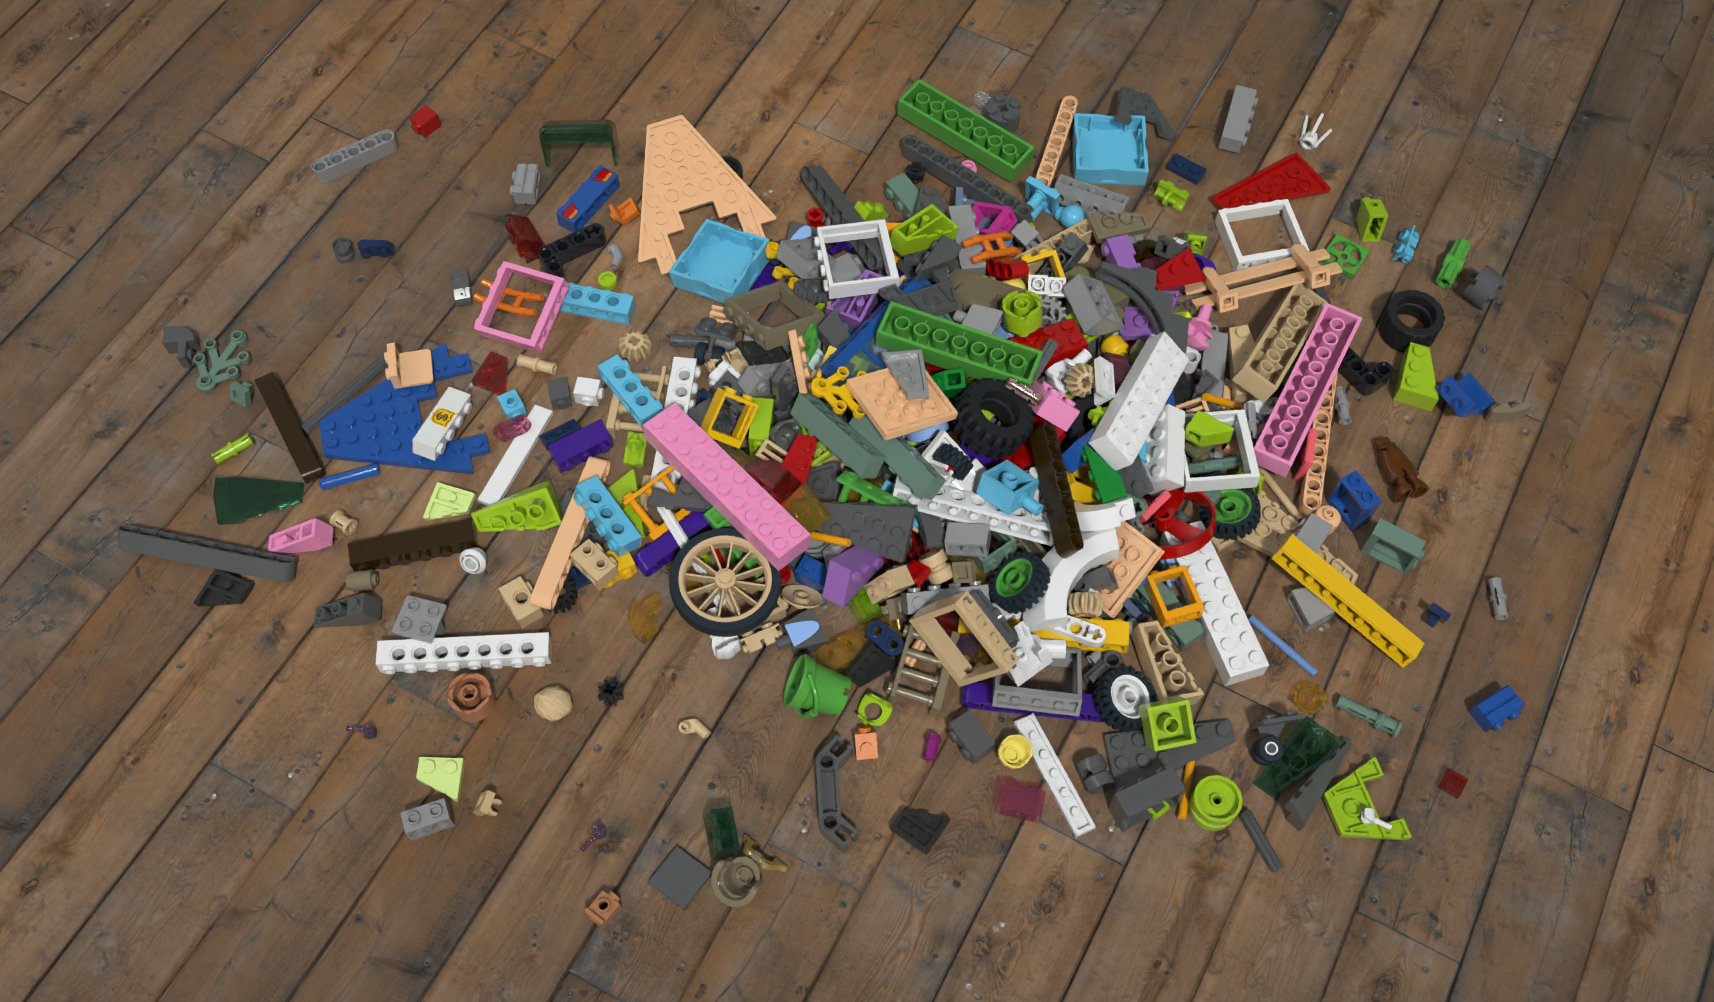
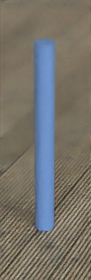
[1248,615,1318,677]

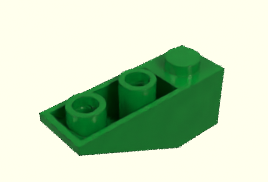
[931,368,969,398]
[1082,444,1127,504]

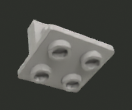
[392,595,447,644]

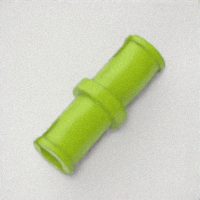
[211,433,254,465]

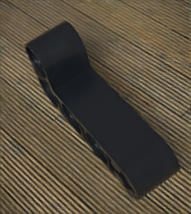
[537,223,606,279]
[1338,347,1393,396]

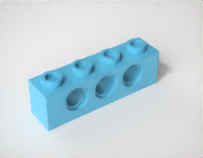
[560,283,636,325]
[598,354,663,430]
[574,476,642,558]

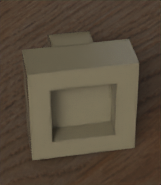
[952,561,976,583]
[880,596,907,620]

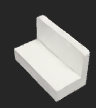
[1093,356,1115,406]

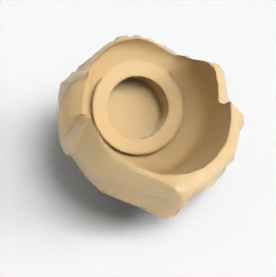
[534,686,573,722]

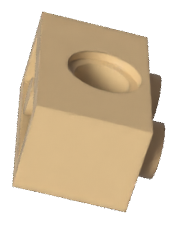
[864,565,915,605]
[498,576,544,629]

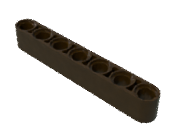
[254,372,325,484]
[1029,422,1084,559]

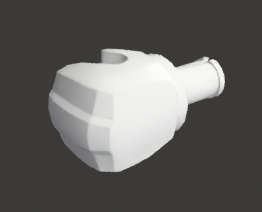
[1045,349,1092,393]
[706,607,741,660]

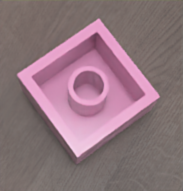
[1028,380,1080,432]

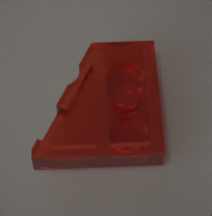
[471,351,509,395]

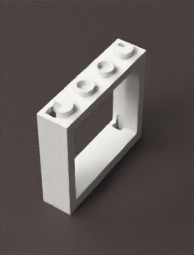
[1215,199,1310,271]
[814,219,899,299]
[1183,409,1260,493]

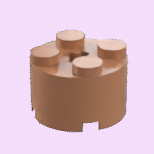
[448,673,496,724]

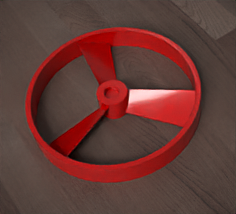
[1142,487,1216,559]

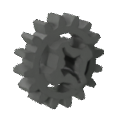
[794,278,834,304]

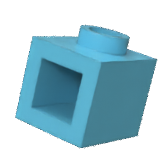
[497,389,527,424]

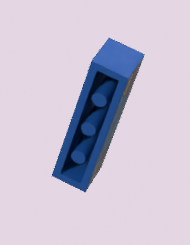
[556,165,620,233]

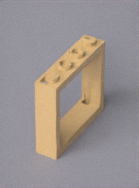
[909,590,1019,687]

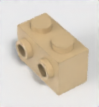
[570,539,619,590]

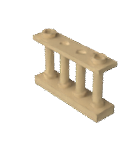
[606,366,670,438]

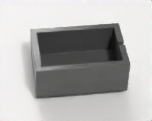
[1109,767,1186,832]

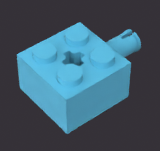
[976,460,1044,516]

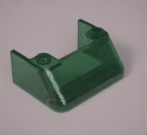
[539,119,619,167]

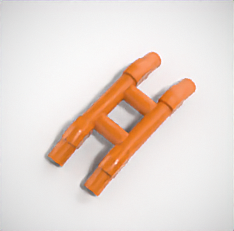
[961,231,1022,264]
[473,277,545,317]

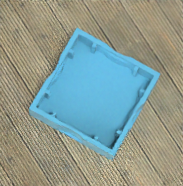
[1071,113,1149,185]
[669,219,770,304]

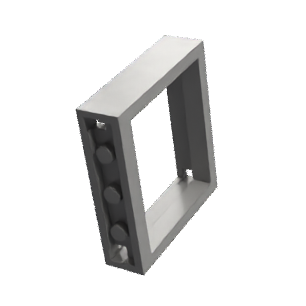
[992,647,1082,716]

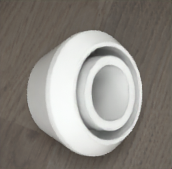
[459,547,487,574]

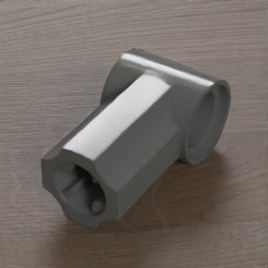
[1083,650,1123,690]

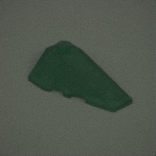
[213,477,304,525]
[1253,715,1343,798]

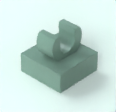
[229,381,254,408]

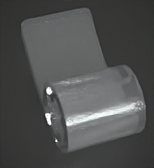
[969,90,992,117]

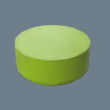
[598,271,617,290]

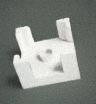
[1006,621,1053,687]

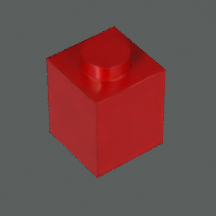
[409,105,441,138]

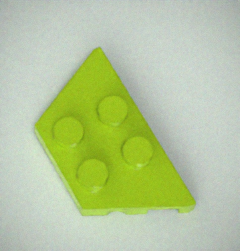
[603,469,646,538]

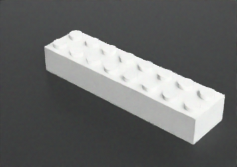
[1088,331,1189,471]
[1160,521,1269,686]

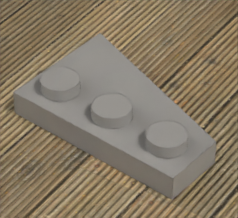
[881,349,929,400]

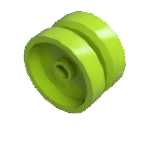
[1188,775,1243,831]

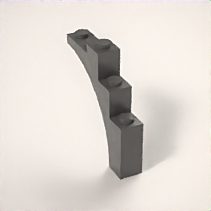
[1095,261,1189,354]

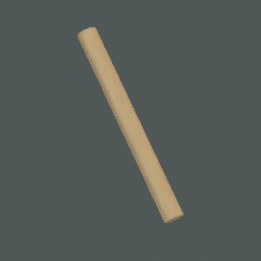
[1258,466,1304,522]

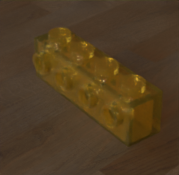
[816,614,902,673]

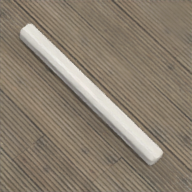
[657,507,727,609]

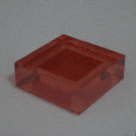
[1437,768,1469,799]

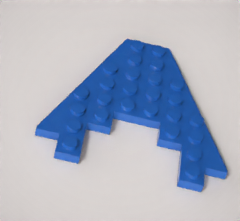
[319,343,490,474]

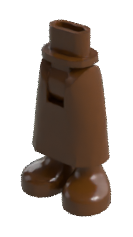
[1374,437,1429,503]

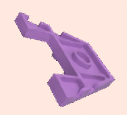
[1119,291,1179,340]

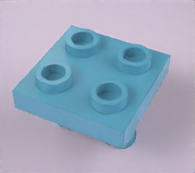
[1025,176,1060,222]

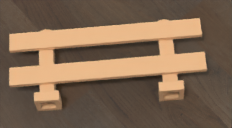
[1181,244,1342,313]

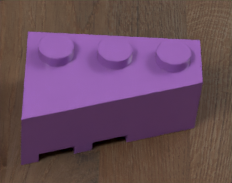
[1101,234,1141,271]
[825,269,885,330]
[822,545,884,607]

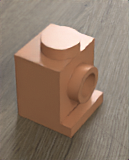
[584,891,622,930]

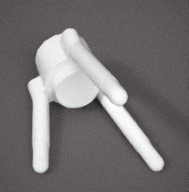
[1299,113,1332,150]

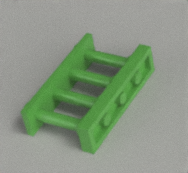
[836,470,918,513]

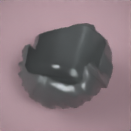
[770,418,803,452]

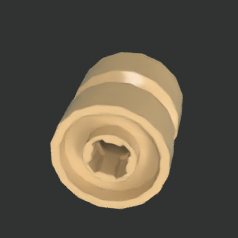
[918,547,953,585]

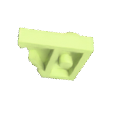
[423,482,476,521]
[416,757,465,802]

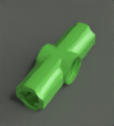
[1435,238,1471,289]

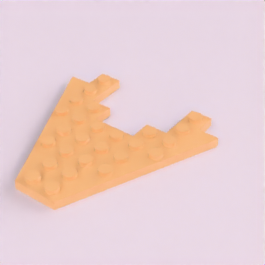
[638,115,776,276]

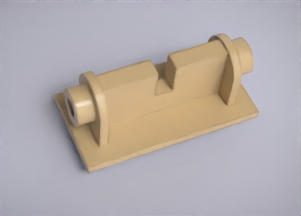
[740,621,783,654]

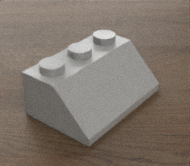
[832,253,884,311]
[1063,273,1124,337]

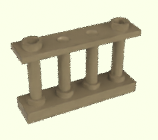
[886,623,960,717]

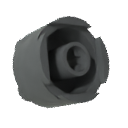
[985,93,1021,133]
[1461,265,1508,310]
[688,397,735,444]

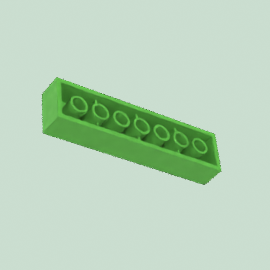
[897,79,1035,183]
[876,301,1043,388]

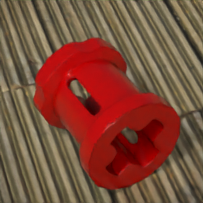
[807,208,823,228]

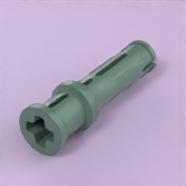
[1335,694,1403,739]

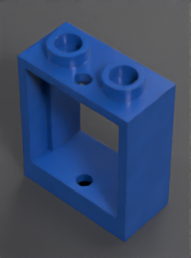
[1327,470,1382,532]

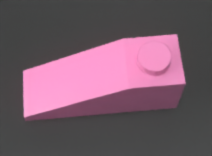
[268,518,333,554]

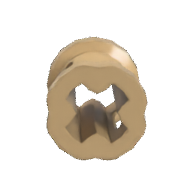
[329,510,358,536]

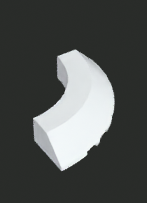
[1023,528,1119,632]

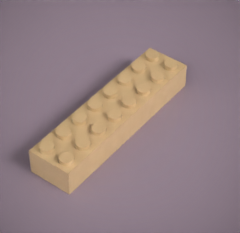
[1232,283,1328,403]

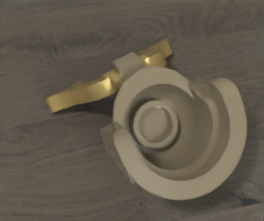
[711,834,789,907]

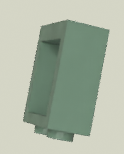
[1360,518,1426,575]
[967,530,1017,574]

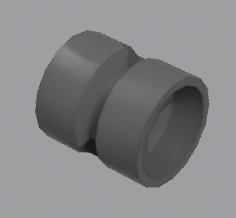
[1077,754,1115,795]

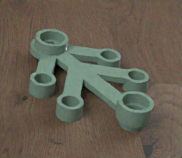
[193,330,251,393]

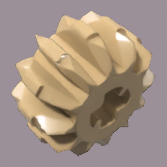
[618,329,652,363]
[1063,363,1096,398]
[1067,592,1103,618]

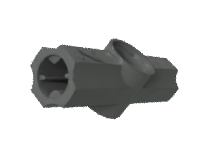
[968,591,1020,649]

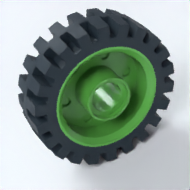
[1199,488,1261,541]
[989,551,1051,614]

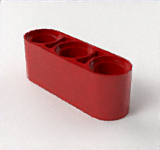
[986,256,1029,280]

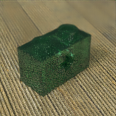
[703,807,740,860]

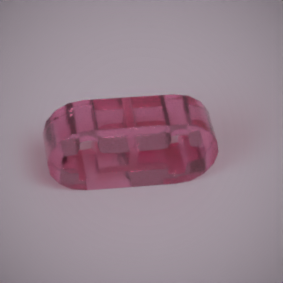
[493,414,531,442]

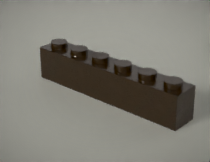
[348,519,479,571]

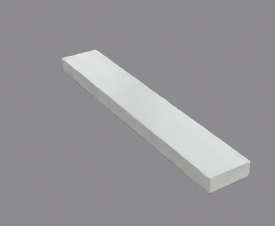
[478,404,553,506]
[1014,713,1096,838]

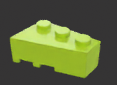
[890,204,959,256]
[1393,342,1439,411]

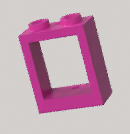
[972,202,1018,247]

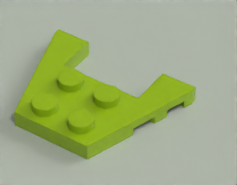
[1322,757,1412,840]

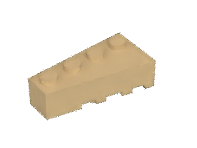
[1226,325,1259,404]
[1131,621,1204,705]

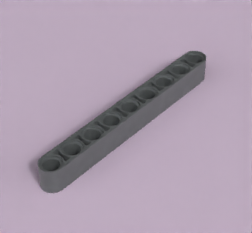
[902,135,1032,226]
[801,166,886,270]
[118,525,295,582]

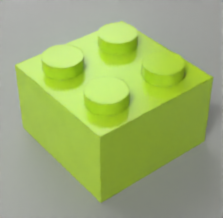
[1139,697,1197,751]

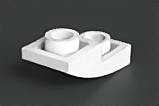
[1028,275,1066,298]

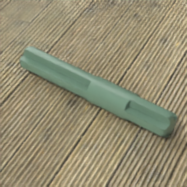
[1187,455,1243,475]

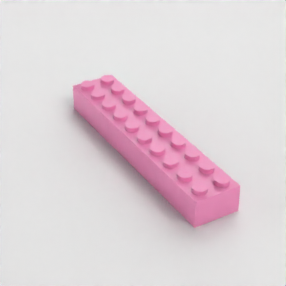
[1254,303,1362,478]
[643,403,811,571]

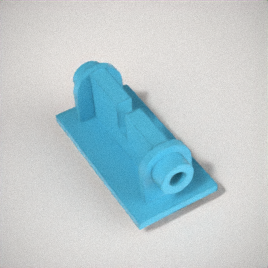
[1392,225,1420,263]

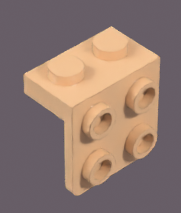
[384,343,434,389]

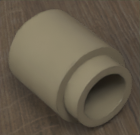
[345,569,379,592]

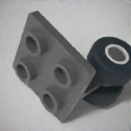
[694,317,739,368]
[1250,711,1306,765]

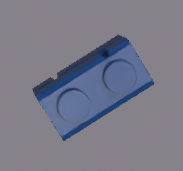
[1469,685,1525,732]

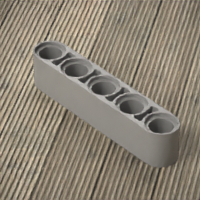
[311,129,399,183]

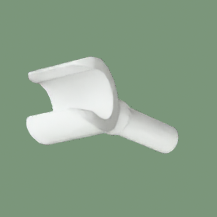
[1361,808,1392,830]

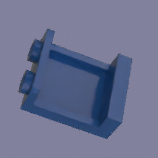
[1435,373,1496,418]

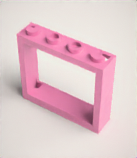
[474,261,570,354]

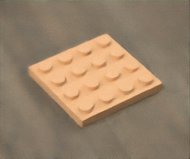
[846,368,958,441]
[1083,521,1165,618]

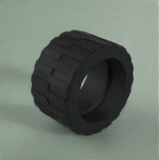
[1378,290,1445,353]

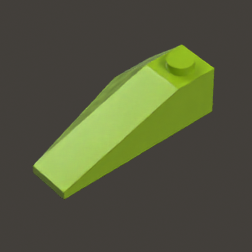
[471,480,562,532]

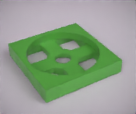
[1319,234,1370,279]

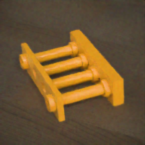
[620,464,693,544]

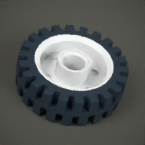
[1093,666,1157,732]

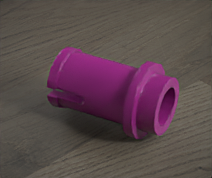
[922,733,942,762]

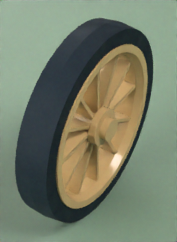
[669,528,781,637]

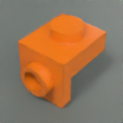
[608,197,641,225]
[854,726,878,760]

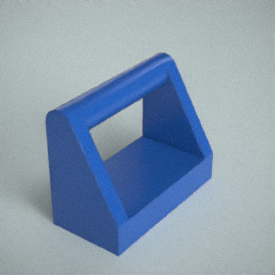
[1062,428,1096,474]

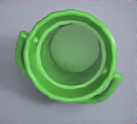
[784,654,851,720]

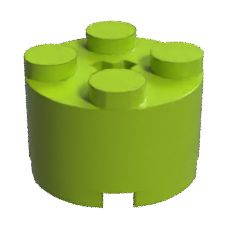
[1002,290,1043,337]

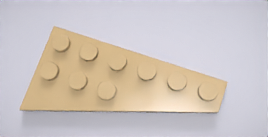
[1237,490,1358,584]

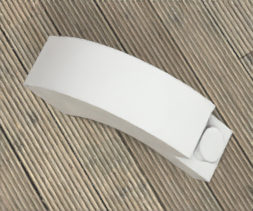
[1074,496,1136,531]

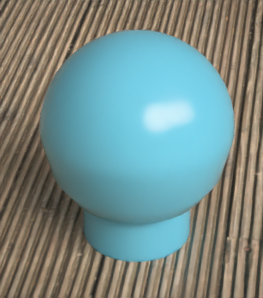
[1055,205,1086,228]

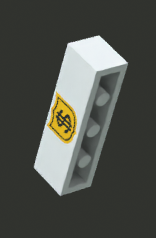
[412,387,473,461]

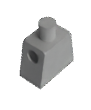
[953,304,1003,335]
[1286,588,1335,633]

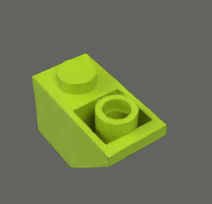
[854,201,889,222]
[1183,231,1207,255]
[1185,410,1234,447]

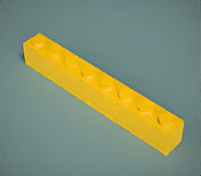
[1271,534,1425,668]
[958,616,1129,654]

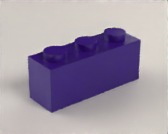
[547,419,614,473]

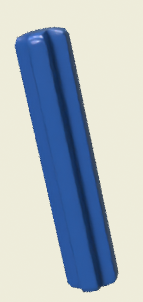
[319,463,380,490]

